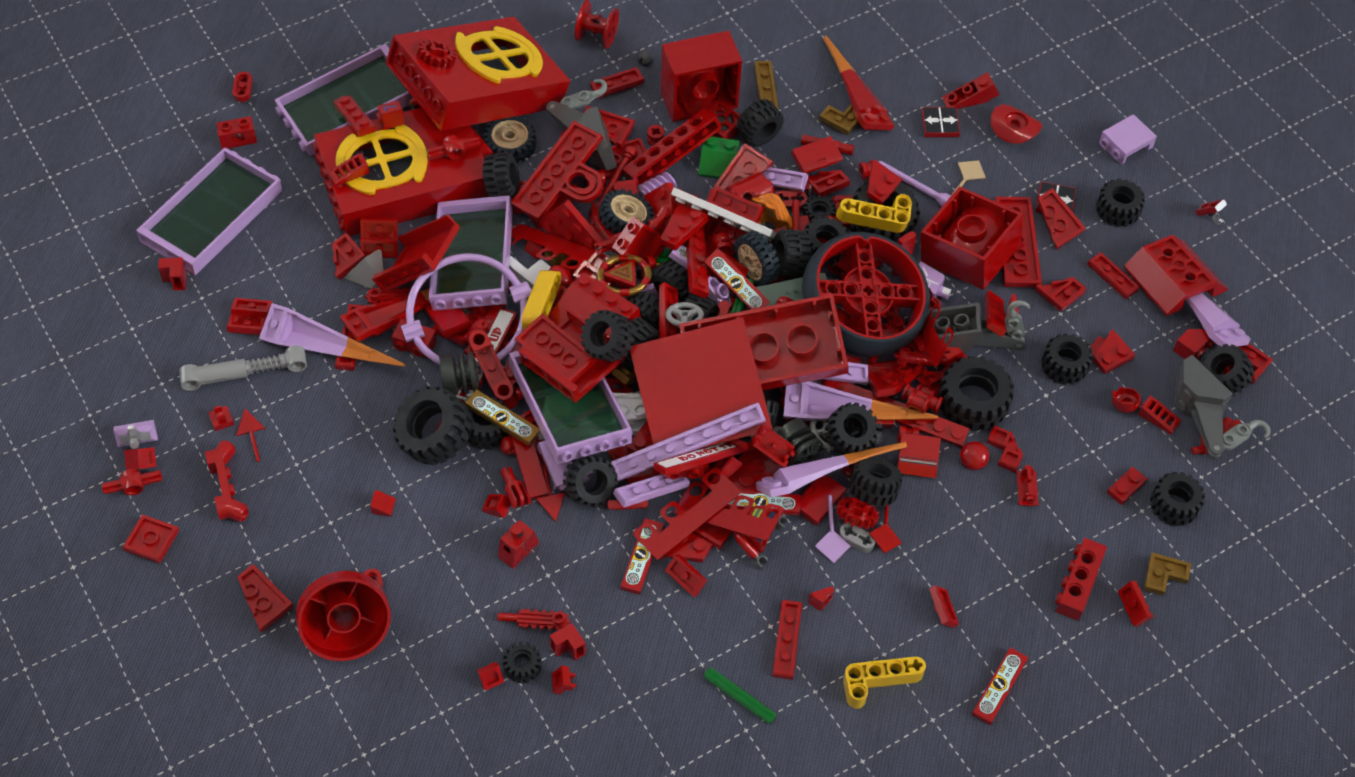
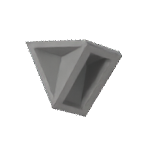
[344,249,383,289]

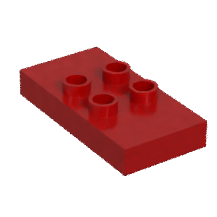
[679,294,849,390]

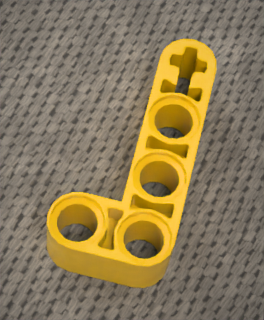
[836,194,912,233]
[521,270,561,330]
[843,657,926,709]

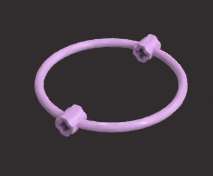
[401,253,531,369]

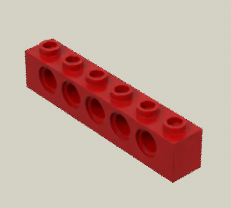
[622,108,722,186]

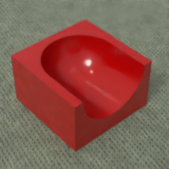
[660,30,742,122]
[921,186,1023,290]

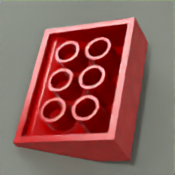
[548,272,641,338]

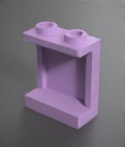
[1099,114,1157,165]
[537,430,593,491]

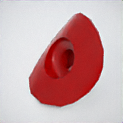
[991,104,1042,144]

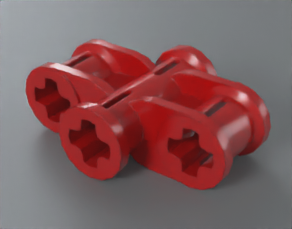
[901,383,943,414]

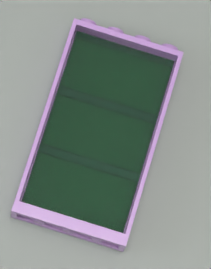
[275,43,413,156]
[136,148,282,275]
[429,195,513,310]
[509,350,632,464]

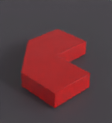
[986,425,1023,473]

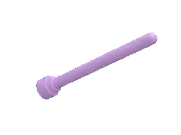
[879,161,951,207]

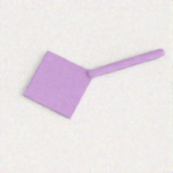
[815,495,851,564]

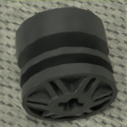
[439,352,480,395]
[776,418,823,466]

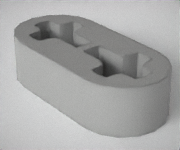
[839,523,875,553]

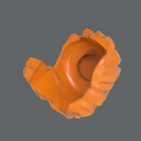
[751,193,792,230]

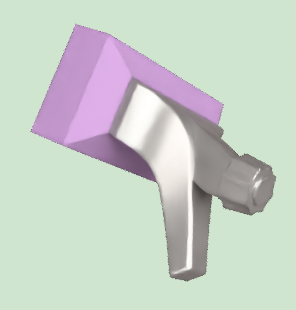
[114,420,158,449]

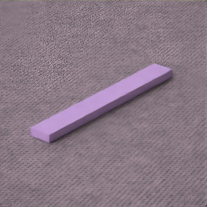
[611,403,766,481]

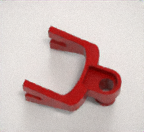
[921,347,968,386]

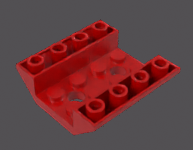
[1124,235,1228,316]

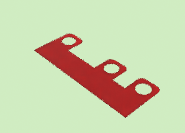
[501,223,596,270]
[919,288,954,367]
[633,468,742,560]
[672,482,784,540]

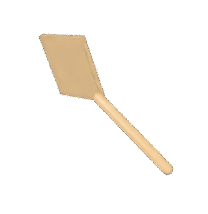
[951,160,986,196]

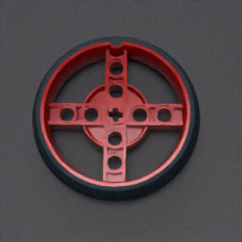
[802,232,930,357]

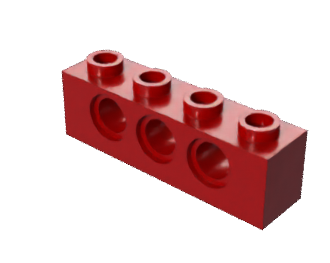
[1055,537,1107,621]

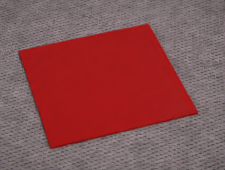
[630,317,773,449]

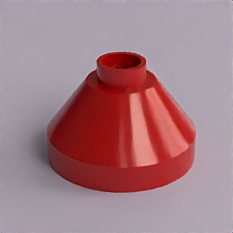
[296,571,391,661]

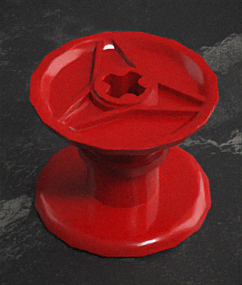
[574,0,619,49]

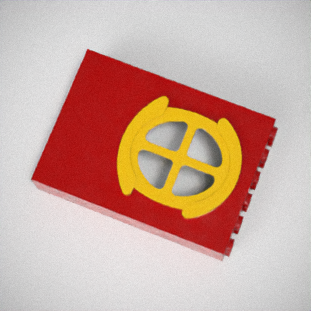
[385,17,571,131]
[312,108,490,236]

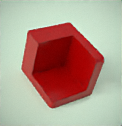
[124,447,157,470]

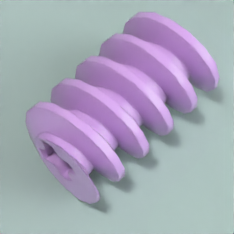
[637,172,677,201]

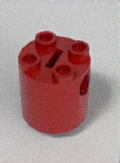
[725,173,775,201]

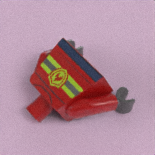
[734,505,787,569]

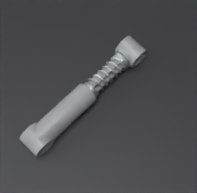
[179,345,307,391]

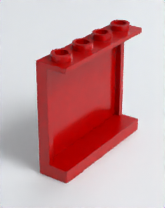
[372,214,460,292]
[518,308,625,403]

